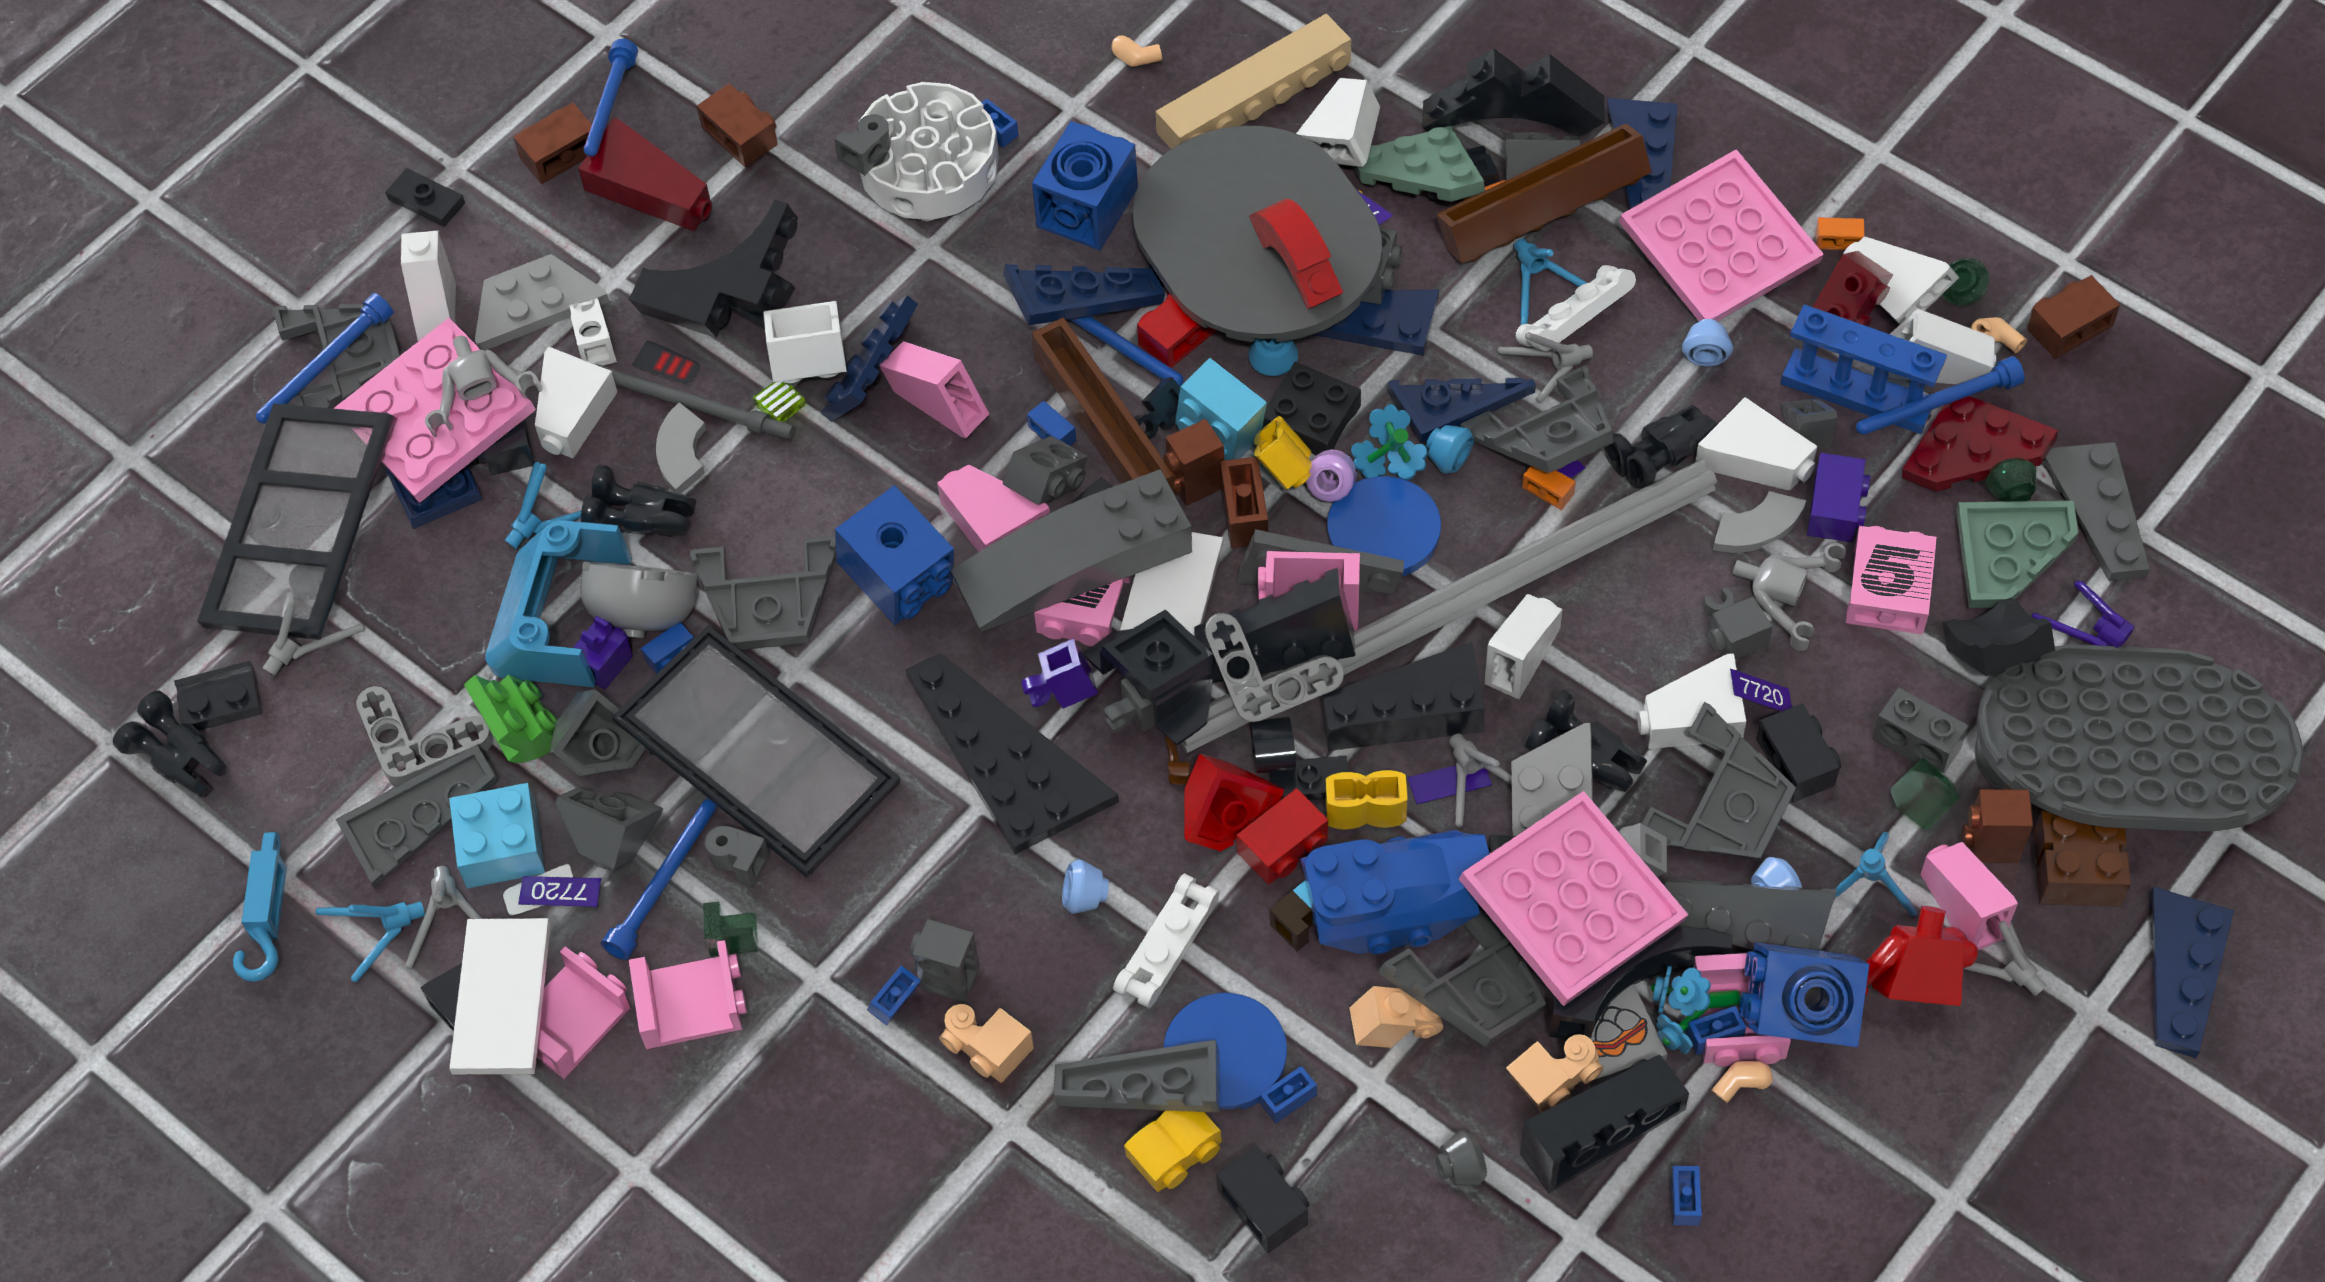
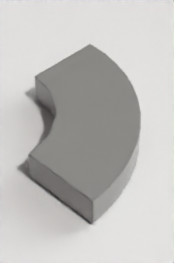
[656,402,706,494]
[1713,491,1806,553]

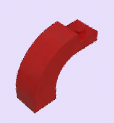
[1249,198,1344,309]

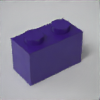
[1807,452,1871,543]

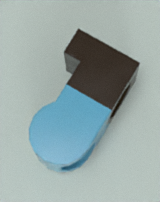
[1269,881,1315,952]

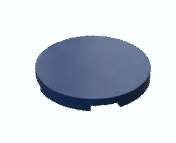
[1327,476,1441,576]
[1164,993,1287,1110]

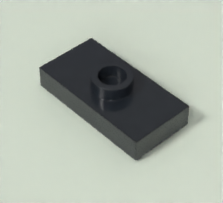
[385,168,465,227]
[1269,755,1349,801]

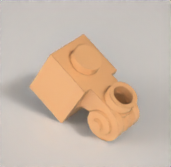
[1349,986,1443,1048]
[939,1004,1034,1083]
[1506,1034,1603,1113]

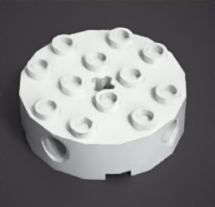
[859,82,999,221]

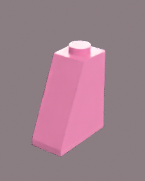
[879,341,989,438]
[937,464,1050,552]
[1920,842,2018,950]

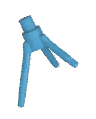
[1514,238,1587,325]
[504,462,581,549]
[1835,832,1917,916]
[315,902,425,982]

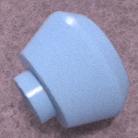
[1682,319,1733,366]
[1751,857,1802,888]
[1062,859,1109,914]

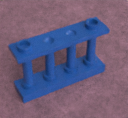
[1780,304,1947,434]

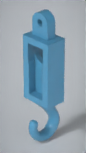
[233,832,287,982]

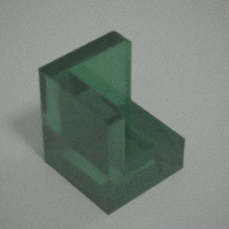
[1890,757,1959,829]
[703,901,758,957]

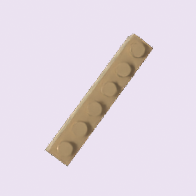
[1155,13,1351,149]

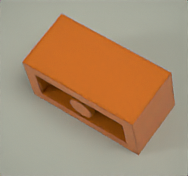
[1815,217,1864,250]
[1522,466,1576,511]

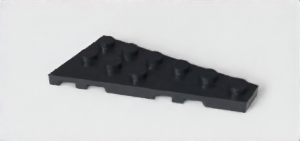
[906,653,1119,855]

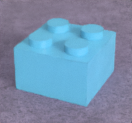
[1175,358,1267,460]
[449,783,545,889]

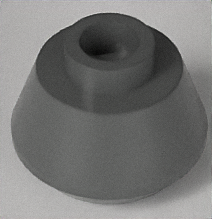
[1435,1130,1487,1186]

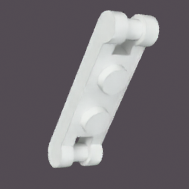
[1516,265,1636,351]
[1113,873,1220,1008]

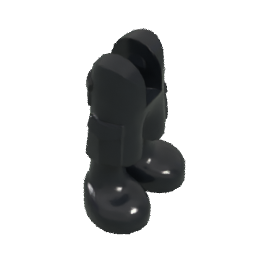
[1604,405,1717,488]
[581,465,696,537]
[1525,690,1647,792]
[113,691,227,798]

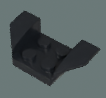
[1083,609,1214,746]

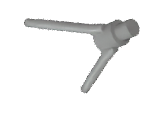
[1498,332,1593,403]
[262,593,364,676]
[1449,734,1512,828]
[405,866,483,969]
[1964,921,2047,996]

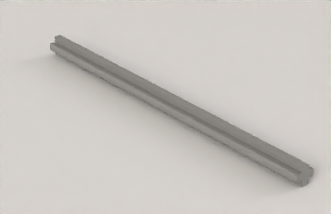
[1181,460,1717,753]

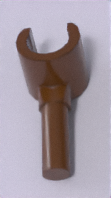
[1165,737,1191,785]

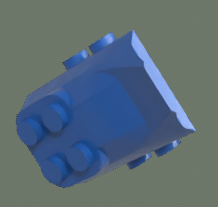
[1300,830,1490,955]

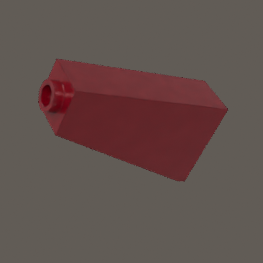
[578,118,712,232]

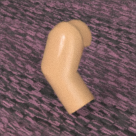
[1112,35,1162,67]
[1971,317,2027,353]
[1711,1061,1773,1103]

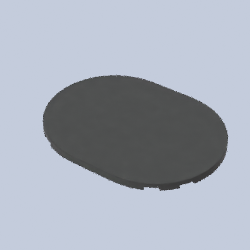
[1133,126,1383,342]
[1977,645,2303,831]

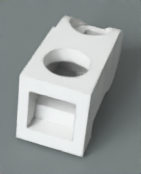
[569,298,617,366]

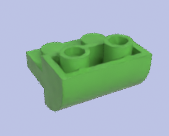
[464,674,557,763]

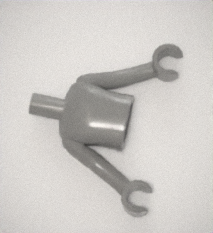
[425,336,543,437]
[1733,543,1846,651]

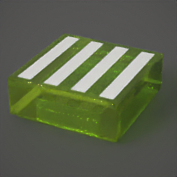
[753,381,806,422]

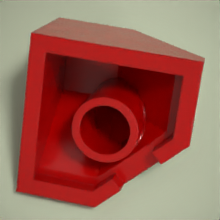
[1184,753,1285,852]

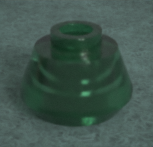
[1942,258,1989,306]
[1985,458,2037,502]

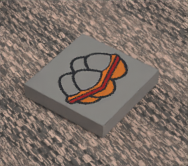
[1589,984,1668,1087]

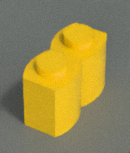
[1254,416,1312,489]
[1326,770,1408,830]
[1124,1110,1222,1192]

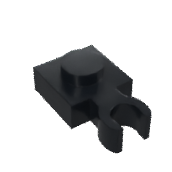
[1134,377,1180,439]

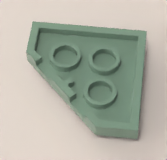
[1352,126,1485,202]
[1956,501,2078,608]

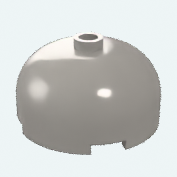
[580,561,698,638]

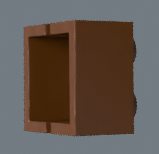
[2033,810,2131,907]

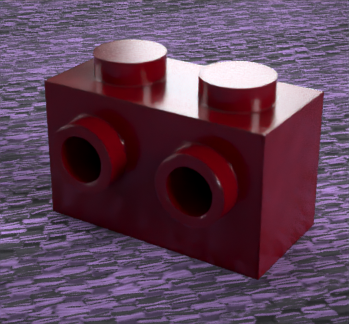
[1813,251,1893,327]

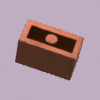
[697,83,778,168]
[513,102,592,185]
[2027,275,2120,359]
[1163,418,1224,506]
[1220,457,1268,549]
[1961,789,2033,863]

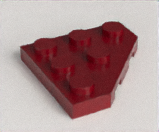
[1902,396,2058,492]

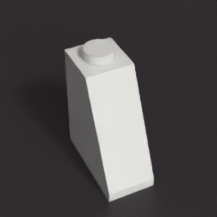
[1296,78,1380,167]
[401,231,456,341]
[1843,236,1959,324]
[1888,309,1996,385]
[535,347,617,458]
[1695,397,1817,491]
[1484,594,1562,699]
[1637,654,1746,749]

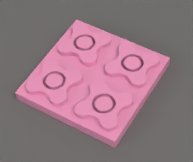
[1619,149,1824,322]
[333,318,536,503]
[1459,791,1689,1006]

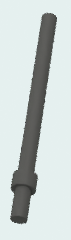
[596,364,795,440]

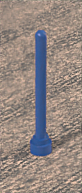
[584,39,638,157]
[256,293,394,424]
[1069,316,1184,386]
[1856,356,2025,435]
[601,799,717,960]

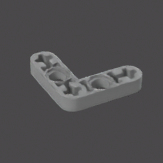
[1205,613,1344,722]
[356,686,493,786]

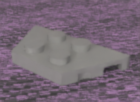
[475,254,609,351]
[1511,723,1593,836]

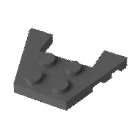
[272,304,401,408]
[1460,365,1614,473]
[690,535,836,650]
[1642,702,1796,861]
[1378,906,1546,1047]

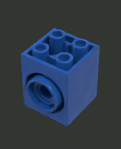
[1032,121,1138,251]
[835,485,954,625]
[1739,942,1869,1047]

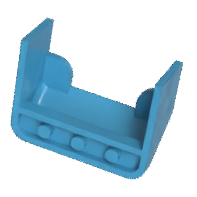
[485,520,632,687]

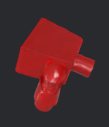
[1865,906,1978,1006]

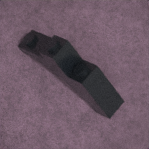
[1422,48,1605,137]
[629,200,798,338]
[1549,925,1733,1040]

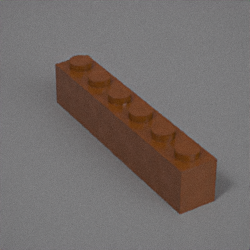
[1436,123,1652,264]
[1031,317,1175,495]

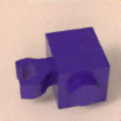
[573,616,633,690]
[1021,639,1098,709]

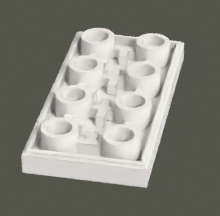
[1120,532,1223,635]
[449,918,551,1075]

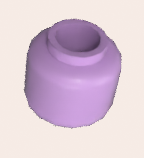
[1306,449,1357,502]

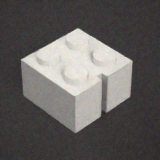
[764,301,847,383]

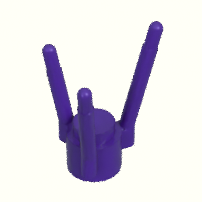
[2031,580,2135,648]

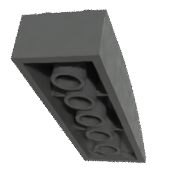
[951,469,1192,632]

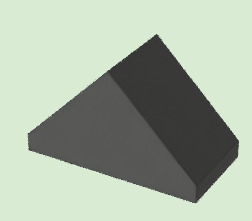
[1781,398,1837,450]

